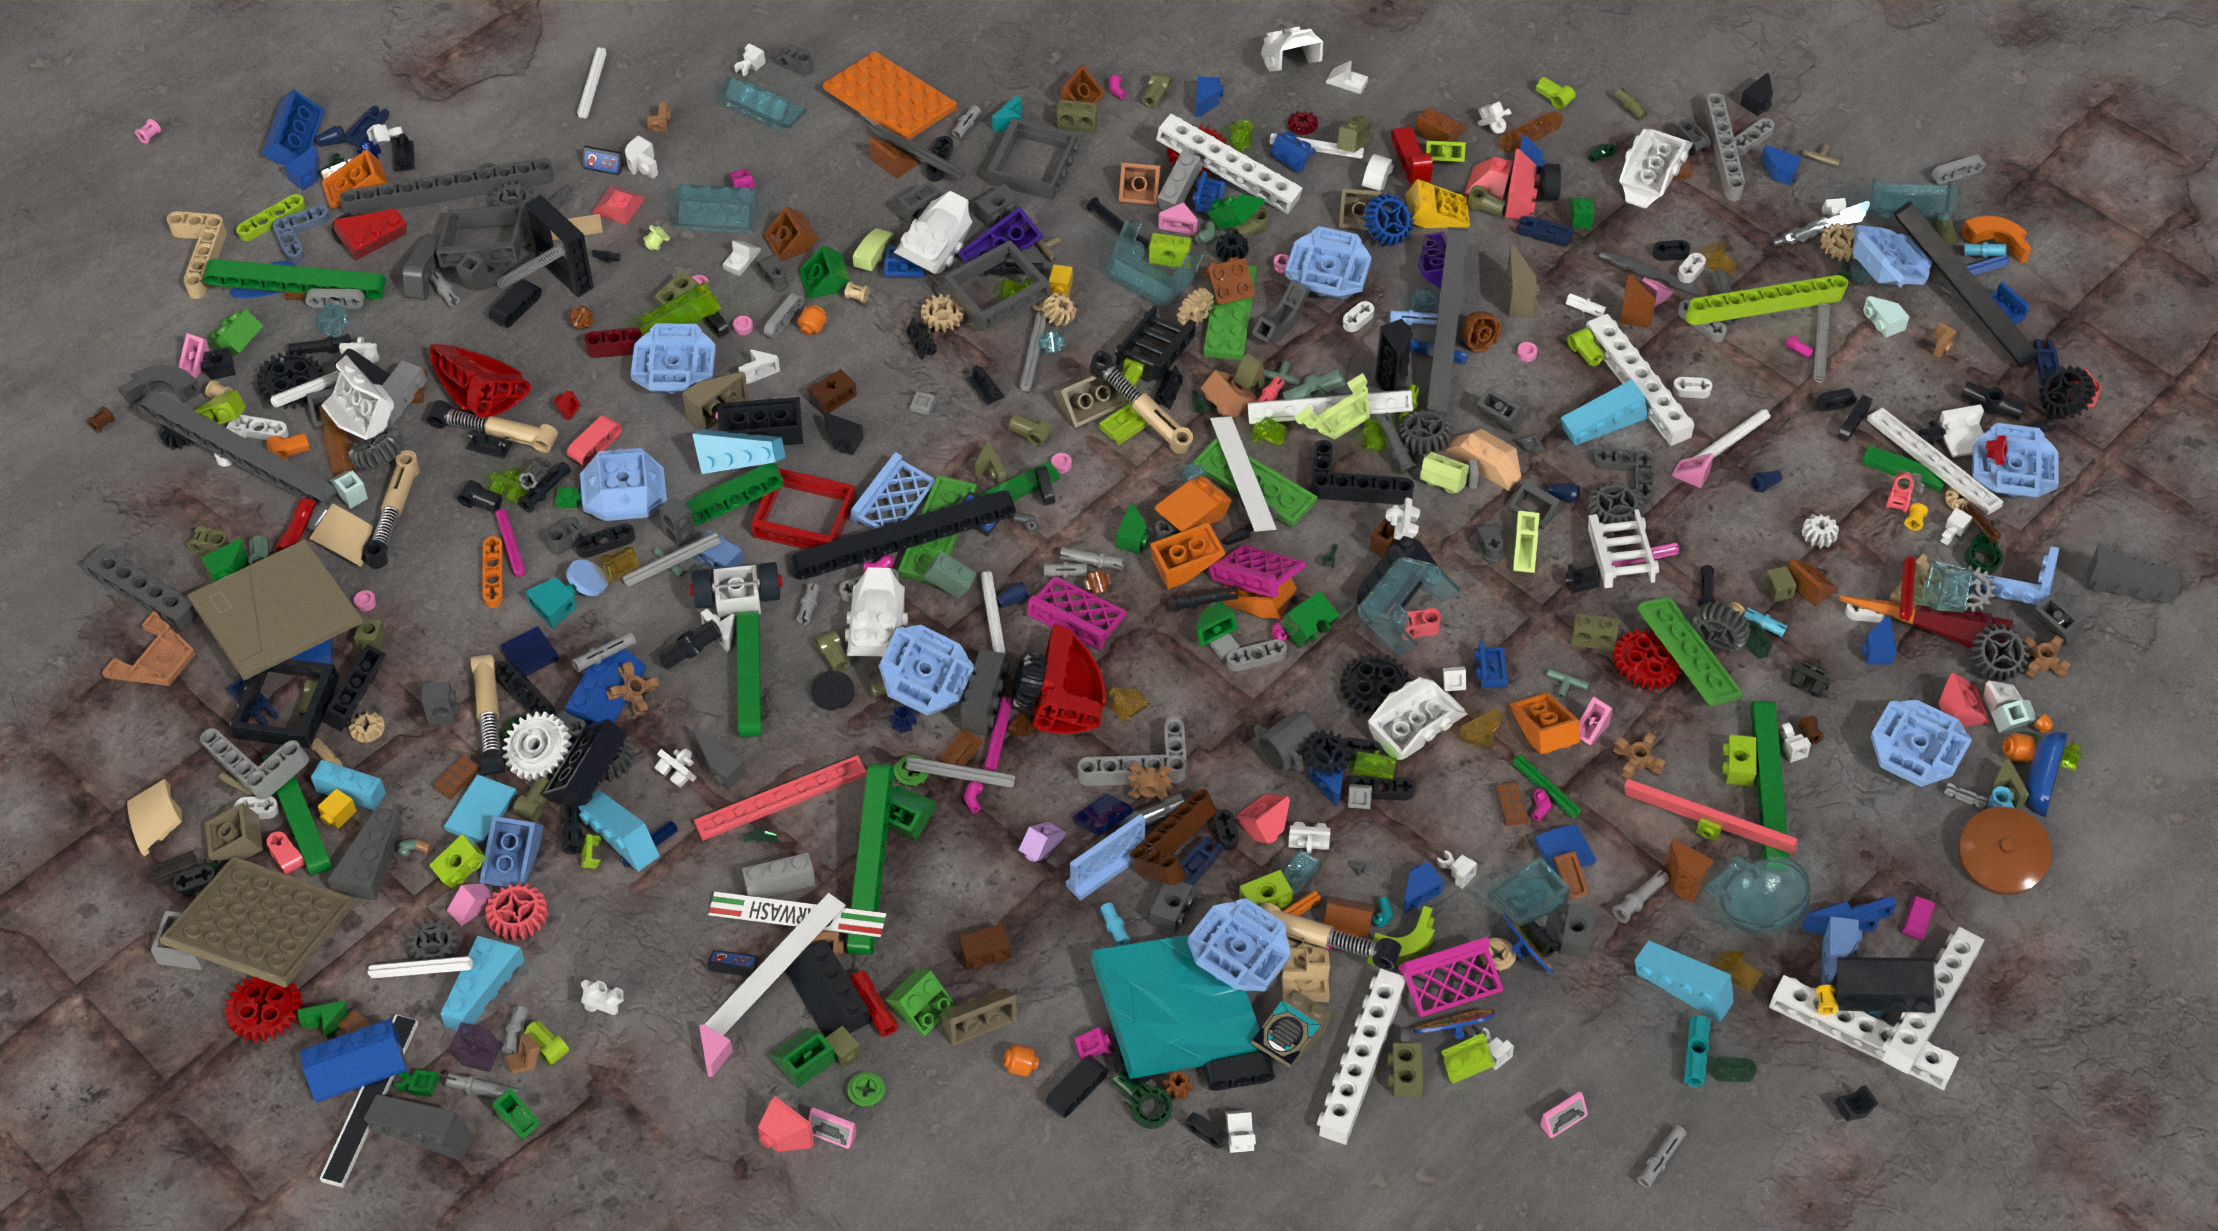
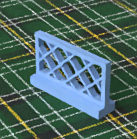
[850,452,936,529]
[1066,814,1145,901]

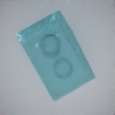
[1488,857,1571,927]

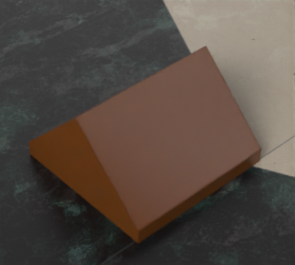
[1061,64,1105,103]
[869,137,918,179]
[1619,274,1656,328]
[1788,559,1839,606]
[1324,896,1375,941]

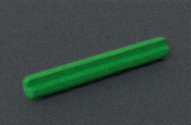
[1513,754,1581,819]

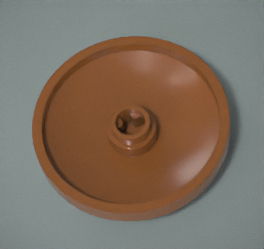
[1958,806,2052,895]

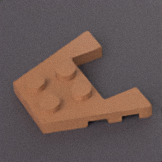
[102,611,196,686]

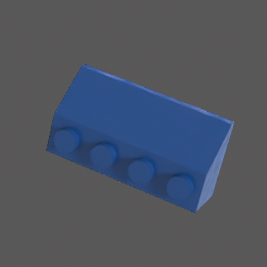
[261,89,325,165]
[565,640,646,725]
[299,1019,407,1103]

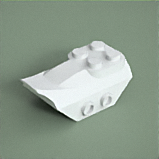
[1261,26,1323,72]
[1619,129,1693,209]
[894,191,972,274]
[322,355,394,440]
[845,567,908,656]
[1368,677,1467,760]

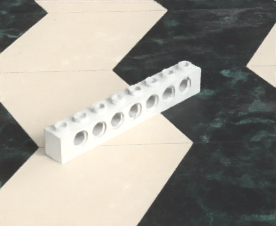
[1156,113,1303,214]
[1586,314,1694,446]
[1882,927,1984,1074]
[1317,969,1406,1145]
[1769,975,1959,1090]

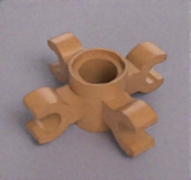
[2022,635,2071,679]
[606,662,660,716]
[1613,732,1666,780]
[1127,763,1173,800]

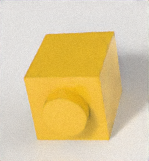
[1049,264,1073,297]
[318,788,357,829]

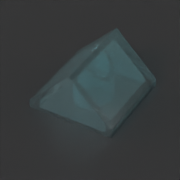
[1921,560,1973,612]

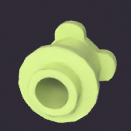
[643,225,670,250]

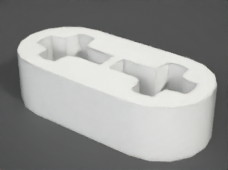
[1677,253,1706,283]
[1343,301,1374,332]
[1672,377,1713,398]
[1845,603,1886,623]
[234,796,279,819]

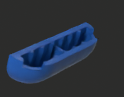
[2025,732,2068,817]

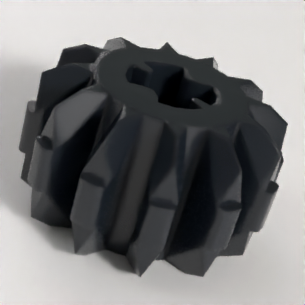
[1215,231,1249,262]
[159,424,193,450]

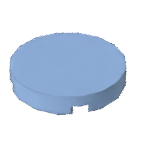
[566,559,608,596]

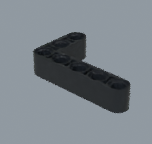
[1311,439,1414,505]

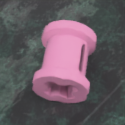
[135,119,161,144]

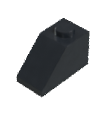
[1740,73,1773,116]
[824,412,864,456]

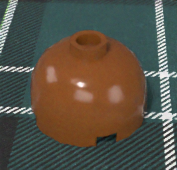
[1460,311,1502,352]

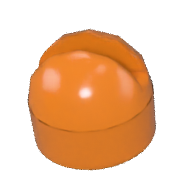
[2033,713,2053,733]

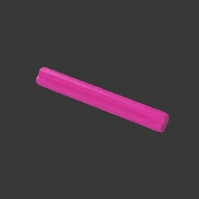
[496,509,526,577]
[1611,542,1679,568]
[984,696,1012,771]

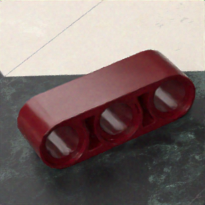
[584,328,643,358]

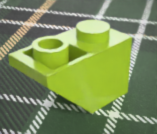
[194,390,246,424]

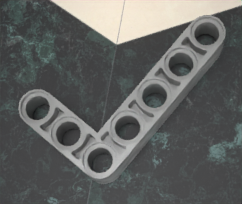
[1078,718,1186,786]
[200,728,309,799]

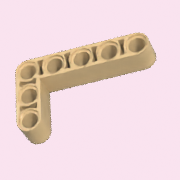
[167,211,227,299]

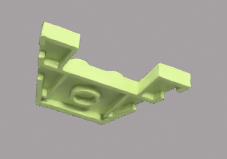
[1294,373,1370,439]

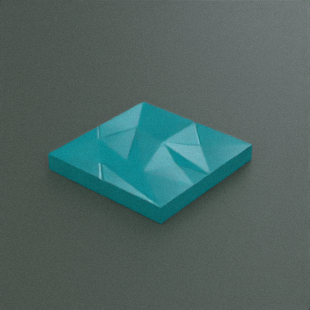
[1090,935,1264,1079]

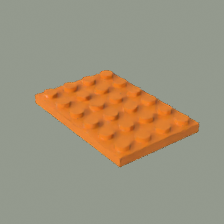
[823,51,958,140]

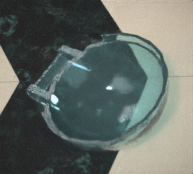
[1704,855,1811,936]

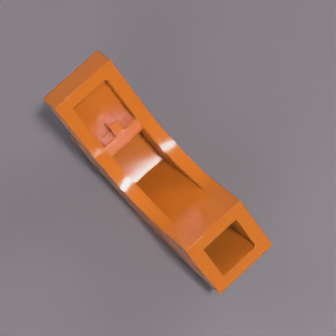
[1961,216,2032,264]

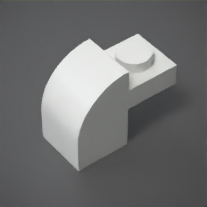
[625,136,658,179]
[1362,154,1395,191]
[1225,1110,1256,1153]

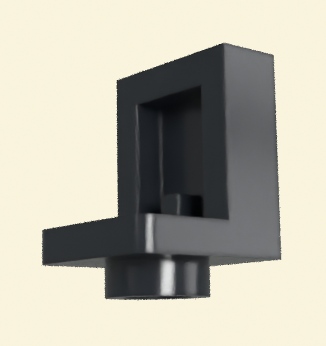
[1566,564,1600,593]
[1834,1085,1878,1121]

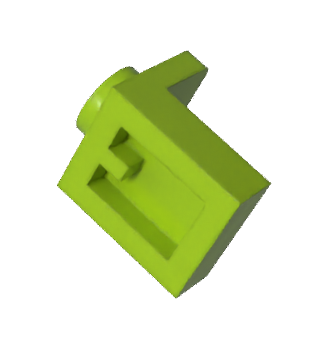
[1696,818,1722,842]

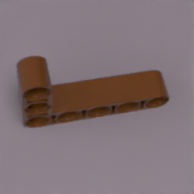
[1130,789,1217,885]

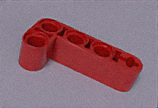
[1391,126,1433,186]

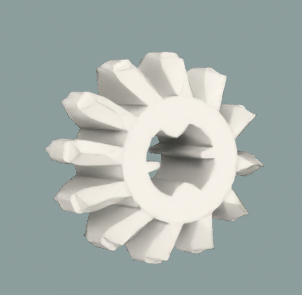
[1802,513,1839,549]

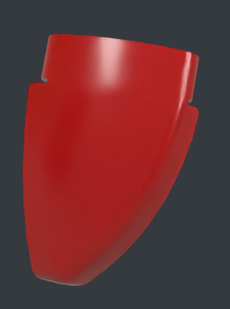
[429,344,531,417]
[1033,624,1106,734]

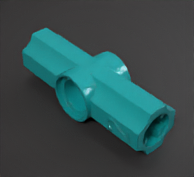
[1683,1015,1711,1087]

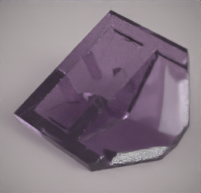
[447,1022,503,1072]

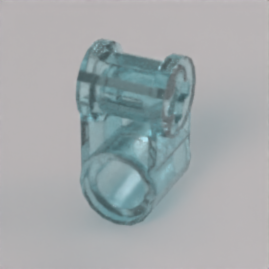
[1284,849,1321,894]

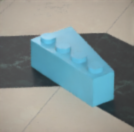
[1561,379,1648,446]
[693,429,786,474]
[578,790,660,872]
[440,936,524,1033]
[1635,940,1734,1022]

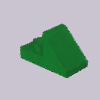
[297,1001,349,1040]
[492,1087,541,1140]

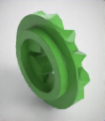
[894,755,929,787]
[847,1072,885,1108]

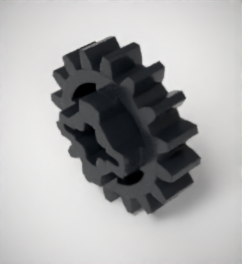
[1302,729,1351,777]

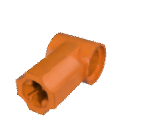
[266,433,310,460]

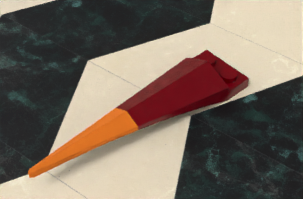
[1839,596,2013,657]

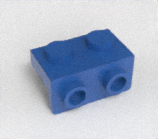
[1269,131,1316,173]
[1192,171,1226,213]
[1990,282,2030,325]
[1474,641,1508,688]

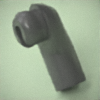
[1014,512,1040,533]

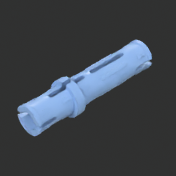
[1390,309,1438,326]

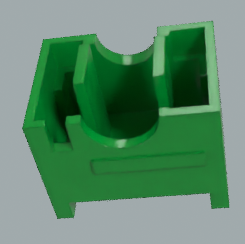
[1279,591,1340,648]

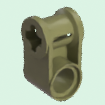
[187,526,230,554]

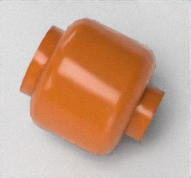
[797,305,827,336]
[2002,733,2037,763]
[1003,1044,1039,1077]

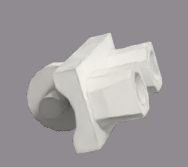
[1477,101,1511,134]
[339,337,380,363]
[1385,497,1420,540]
[654,749,697,788]
[1289,822,1330,854]
[581,980,624,1015]

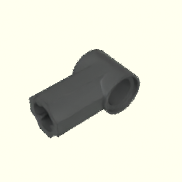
[519,456,551,490]

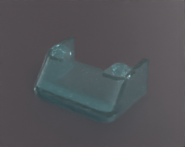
[1870,178,1962,221]
[1106,220,1204,306]
[1358,557,1461,656]

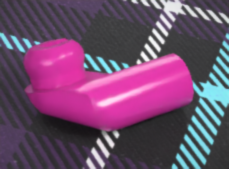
[1786,335,1813,358]
[863,555,894,572]

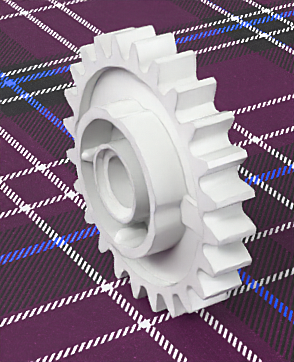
[502,711,572,781]

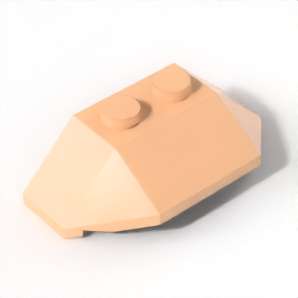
[1441,429,1521,491]

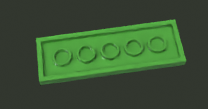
[1203,262,1257,360]
[1192,438,1318,528]
[898,475,977,585]
[1637,597,1744,707]

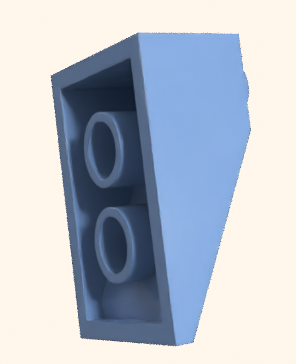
[479,816,544,888]
[1821,917,1862,986]

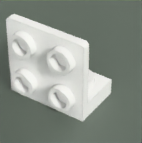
[1938,404,1984,458]

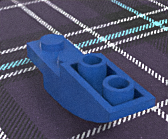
[1802,896,1897,934]

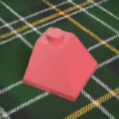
[1464,157,1513,200]
[592,185,645,225]
[1939,672,1990,727]
[1234,793,1290,844]
[758,1096,815,1152]

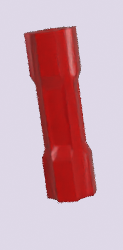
[275,497,316,552]
[850,970,898,1037]

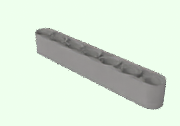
[1704,92,1745,201]

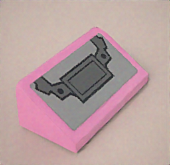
[1540,1092,1588,1138]
[808,1108,857,1149]

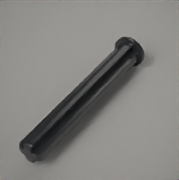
[1087,197,1149,250]

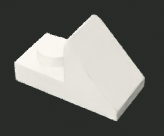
[1326,61,1368,94]
[723,240,761,276]
[738,350,780,384]
[700,609,736,652]
[1983,680,2023,712]

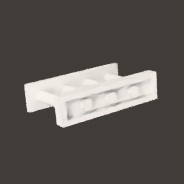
[1588,509,1659,588]

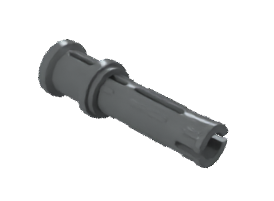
[1376,412,1417,474]

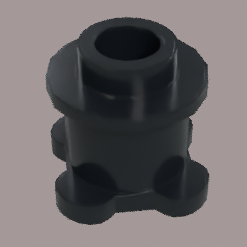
[1918,420,1946,446]

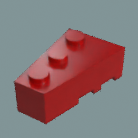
[334,208,407,261]

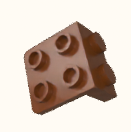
[1203,257,1255,305]

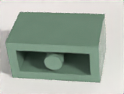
[923,551,976,599]

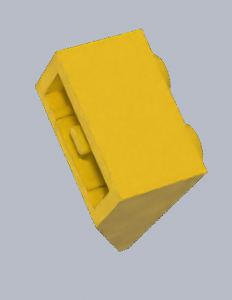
[1405,179,1470,228]

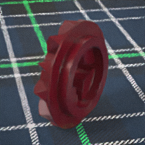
[1288,110,1318,135]

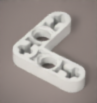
[214,415,289,467]

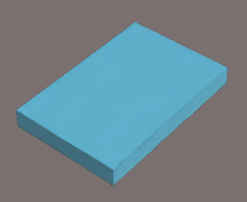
[444,774,517,845]

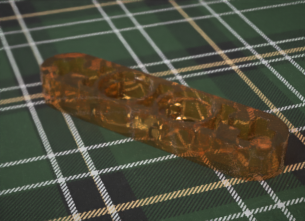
[1499,111,1563,153]

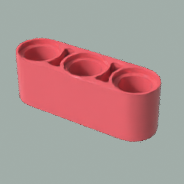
[567,415,622,466]

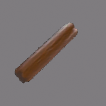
[1963,502,2001,542]

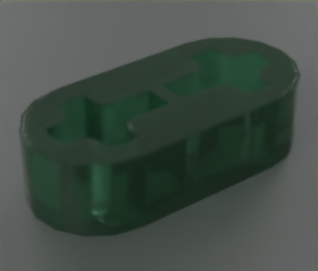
[1745,621,1772,658]
[1710,1057,1757,1083]

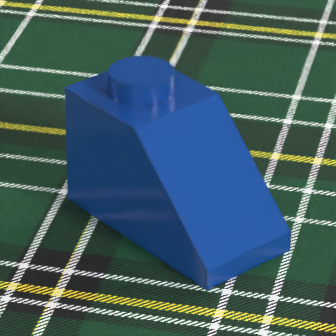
[1196,76,1224,117]
[1520,136,1546,174]
[1761,144,1802,185]
[284,146,320,191]
[1861,617,1896,664]
[1308,758,1344,806]
[1403,862,1444,914]

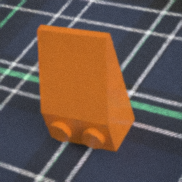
[321,149,389,209]
[1154,476,1232,532]
[1150,522,1225,589]
[1222,570,1297,619]
[1509,692,1580,754]

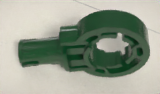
[1964,519,2003,575]
[1111,1071,1172,1129]

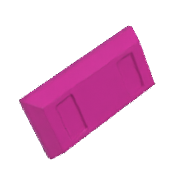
[1901,896,1935,941]

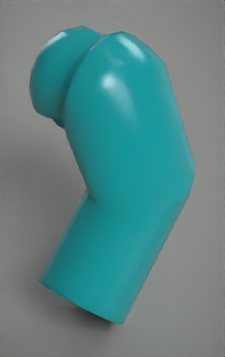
[1372,897,1393,928]

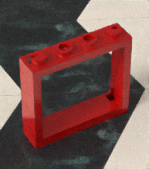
[751,468,856,550]

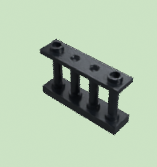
[1115,305,1197,382]

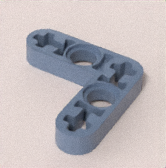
[273,205,330,263]

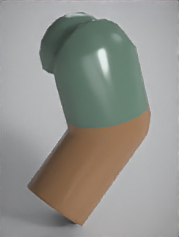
[397,838,433,856]

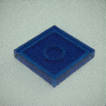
[500,626,559,676]
[1072,793,1133,836]

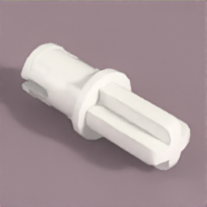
[1566,293,1606,317]

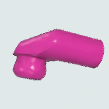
[1109,75,1127,100]
[1271,615,1288,641]
[963,781,983,813]
[1531,788,1551,822]

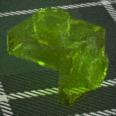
[1000,278,1031,299]
[1252,416,1286,446]

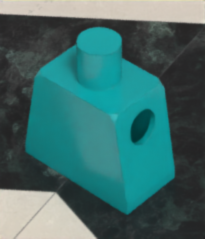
[526,578,579,629]

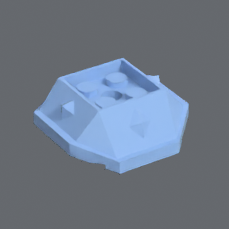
[1853,225,1932,288]
[1285,226,1372,300]
[631,323,716,394]
[1972,423,2059,499]
[580,448,667,521]
[879,625,974,716]
[1870,700,1972,787]
[1187,898,1291,991]

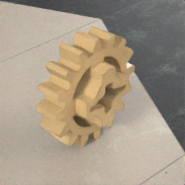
[1820,223,1856,262]
[1177,288,1214,326]
[921,294,964,332]

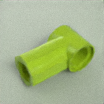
[1536,77,1576,110]
[1567,328,1605,367]
[1121,358,1148,387]
[524,1021,570,1067]

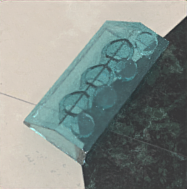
[720,77,807,130]
[675,184,758,233]

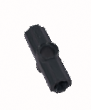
[1961,381,2026,420]
[657,619,722,670]

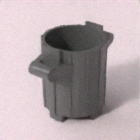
[1253,710,1321,772]

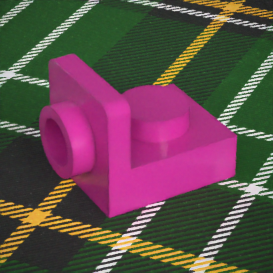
[729,168,756,198]
[1075,1027,1115,1060]

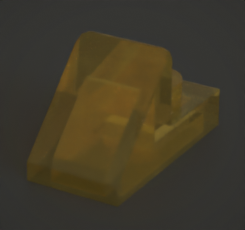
[1698,242,1739,276]
[601,547,639,584]
[1109,687,1151,721]
[1459,708,1502,748]
[1711,951,1763,994]

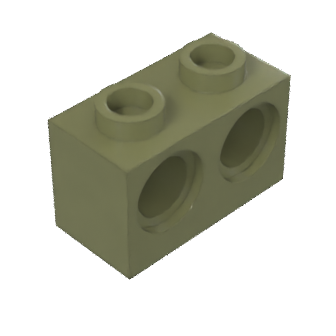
[1057,100,1098,133]
[1337,115,1372,153]
[654,270,703,319]
[1571,613,1619,651]
[1387,1043,1423,1097]

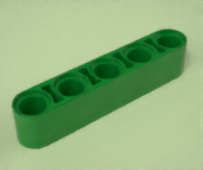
[685,463,783,526]

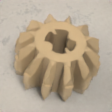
[1042,292,1077,327]

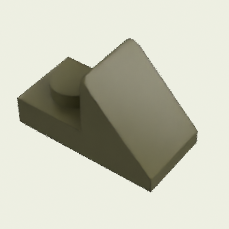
[1233,353,1265,391]
[975,442,1006,485]
[1990,758,2029,808]

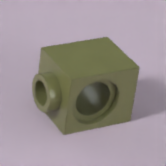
[1764,566,1797,603]
[354,617,386,651]
[825,1026,861,1069]

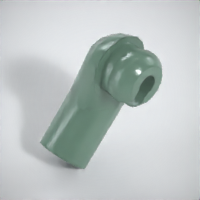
[1194,222,1215,244]

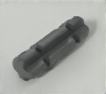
[1944,782,1989,809]

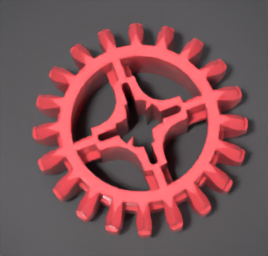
[485,882,548,942]

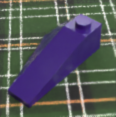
[958,207,1044,264]
[1418,231,1463,289]

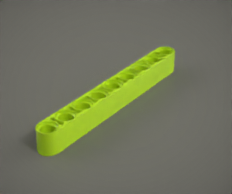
[1685,275,1848,325]

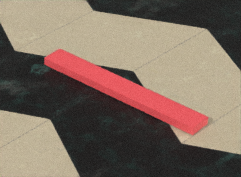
[694,755,867,841]
[1624,779,1798,855]

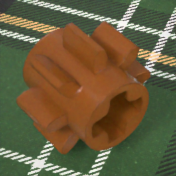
[569,305,595,330]
[1083,569,1111,594]
[1163,1070,1193,1101]

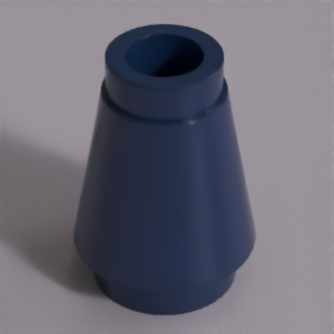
[316,125,345,147]
[1750,470,1782,493]
[1548,483,1580,503]
[996,581,1029,608]

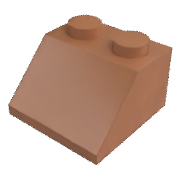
[1119,162,1162,205]
[1201,370,1258,417]

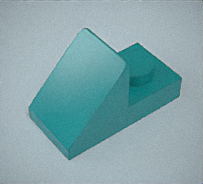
[992,95,1023,132]

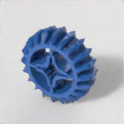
[1362,193,1414,246]

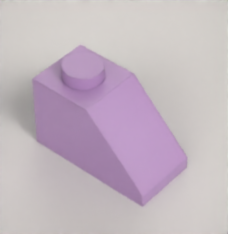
[1019,822,1066,862]

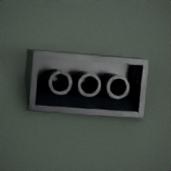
[1375,319,1413,391]
[718,397,804,445]
[1357,536,1437,623]
[543,719,627,808]
[786,939,870,1038]
[1837,957,1937,1013]

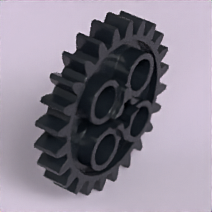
[257,351,324,409]
[1340,653,1411,716]

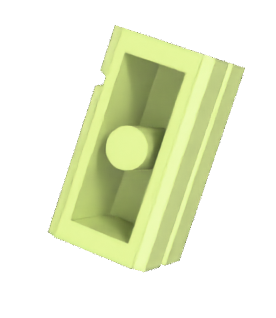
[1420,452,1469,493]

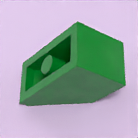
[1569,198,1594,229]
[1116,504,1149,554]
[1196,601,1238,647]

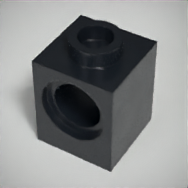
[203,347,236,380]

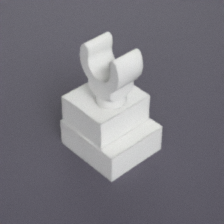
[734,44,766,76]
[367,124,403,147]
[1822,198,1846,227]
[1940,508,1973,546]
[1779,722,1811,763]
[1437,851,1477,889]
[1474,1028,1514,1070]

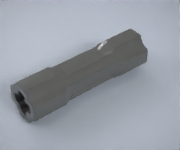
[1710,269,1742,325]
[1118,793,1184,828]

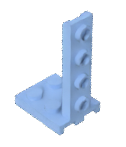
[1952,547,2059,605]

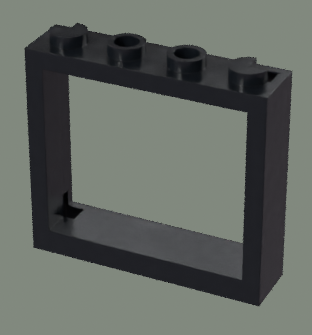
[524,195,594,298]
[230,659,339,749]

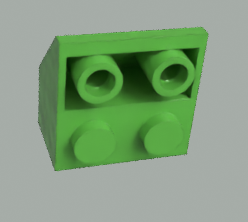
[207,309,263,356]
[885,969,956,1036]

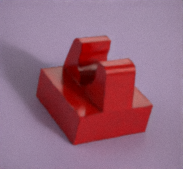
[553,390,581,420]
[1985,435,2008,465]

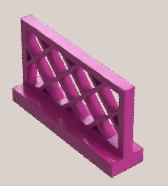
[1209,544,1306,598]
[1027,576,1127,651]
[1398,937,1504,1018]

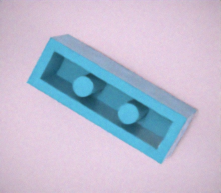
[311,760,386,810]

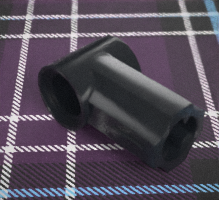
[457,480,503,512]

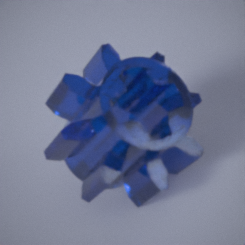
[357,140,381,159]
[889,705,917,734]

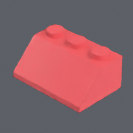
[1505,149,1540,220]

